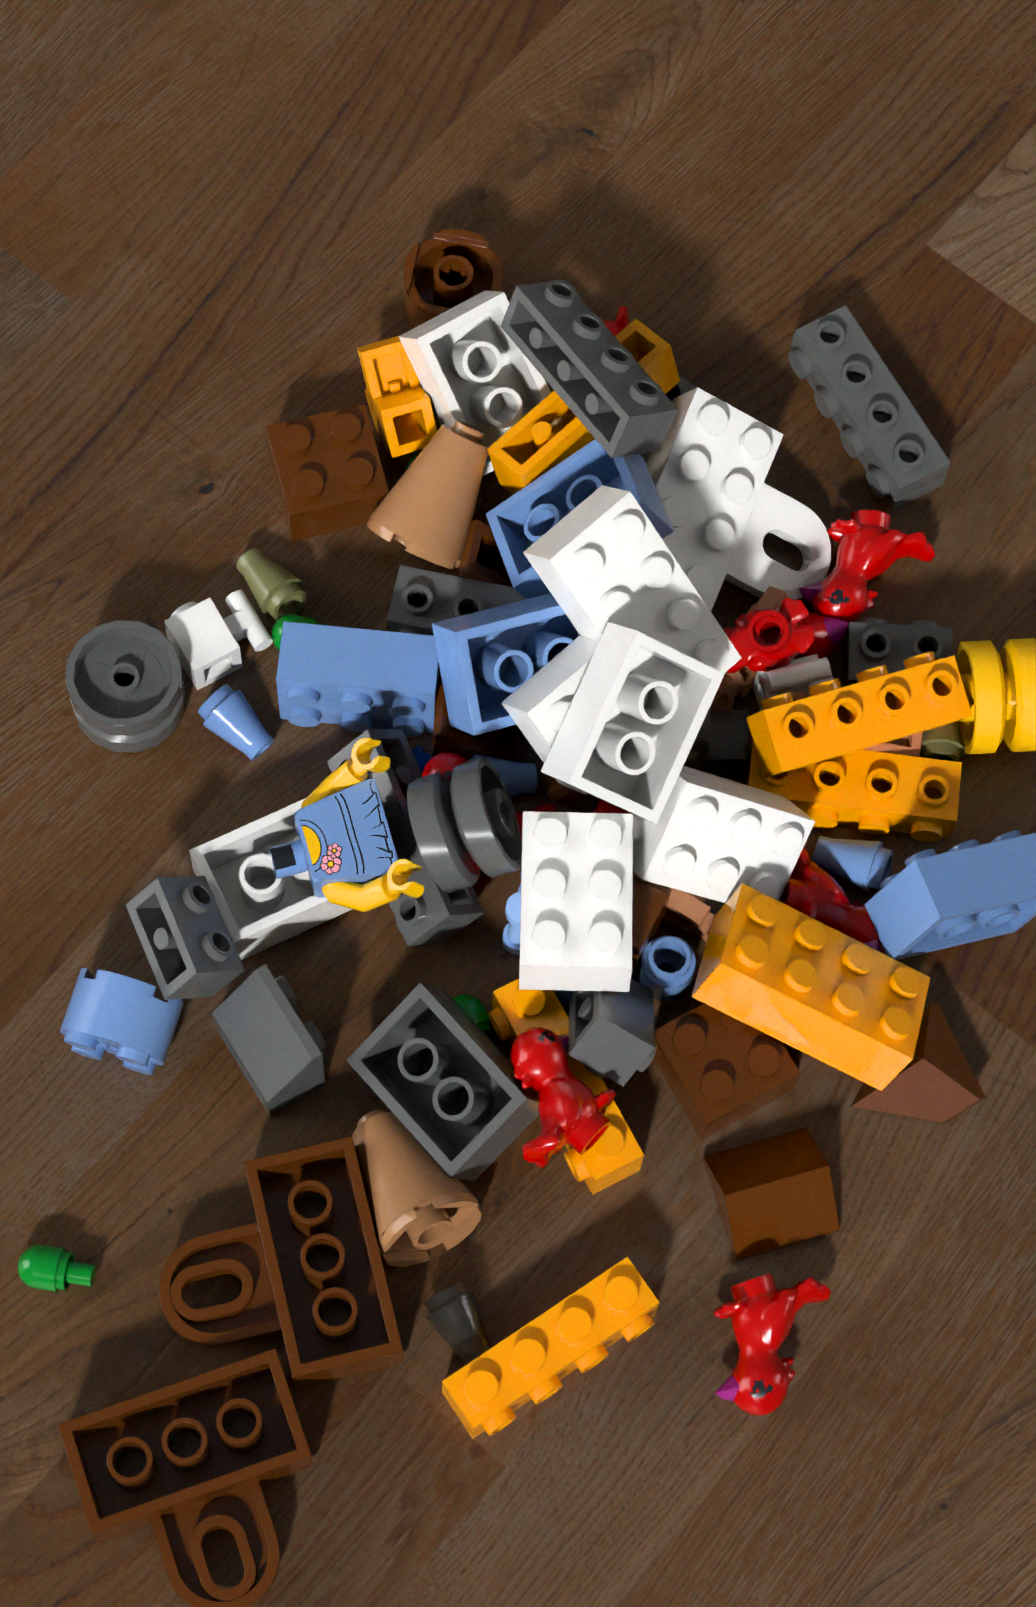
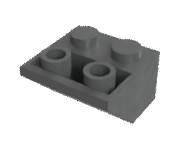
[212,964,328,1116]

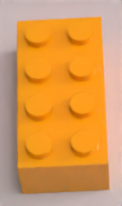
[691,883,931,1091]

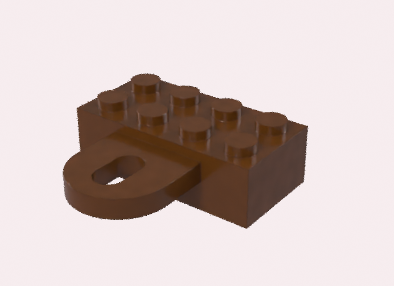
[159,1136,403,1389]
[58,1349,313,1607]

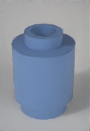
[639,935,696,1001]

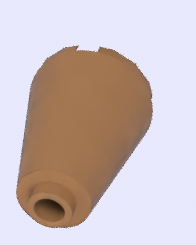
[367,420,489,569]
[352,1109,482,1267]

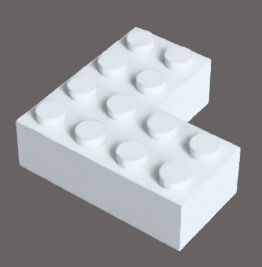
[501,485,742,795]

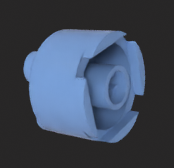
[60,968,184,1075]

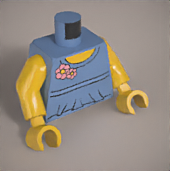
[269,738,424,912]

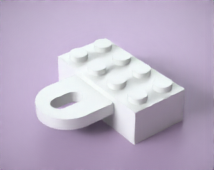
[646,387,831,611]

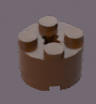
[404,229,504,330]

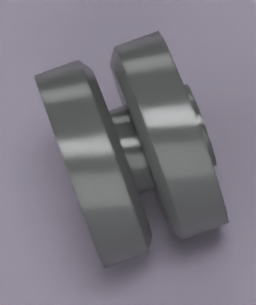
[65,620,186,753]
[407,756,522,893]

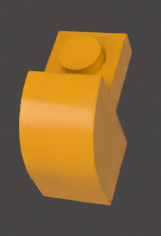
[357,335,437,458]

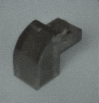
[683,708,750,778]

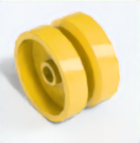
[956,638,1036,754]

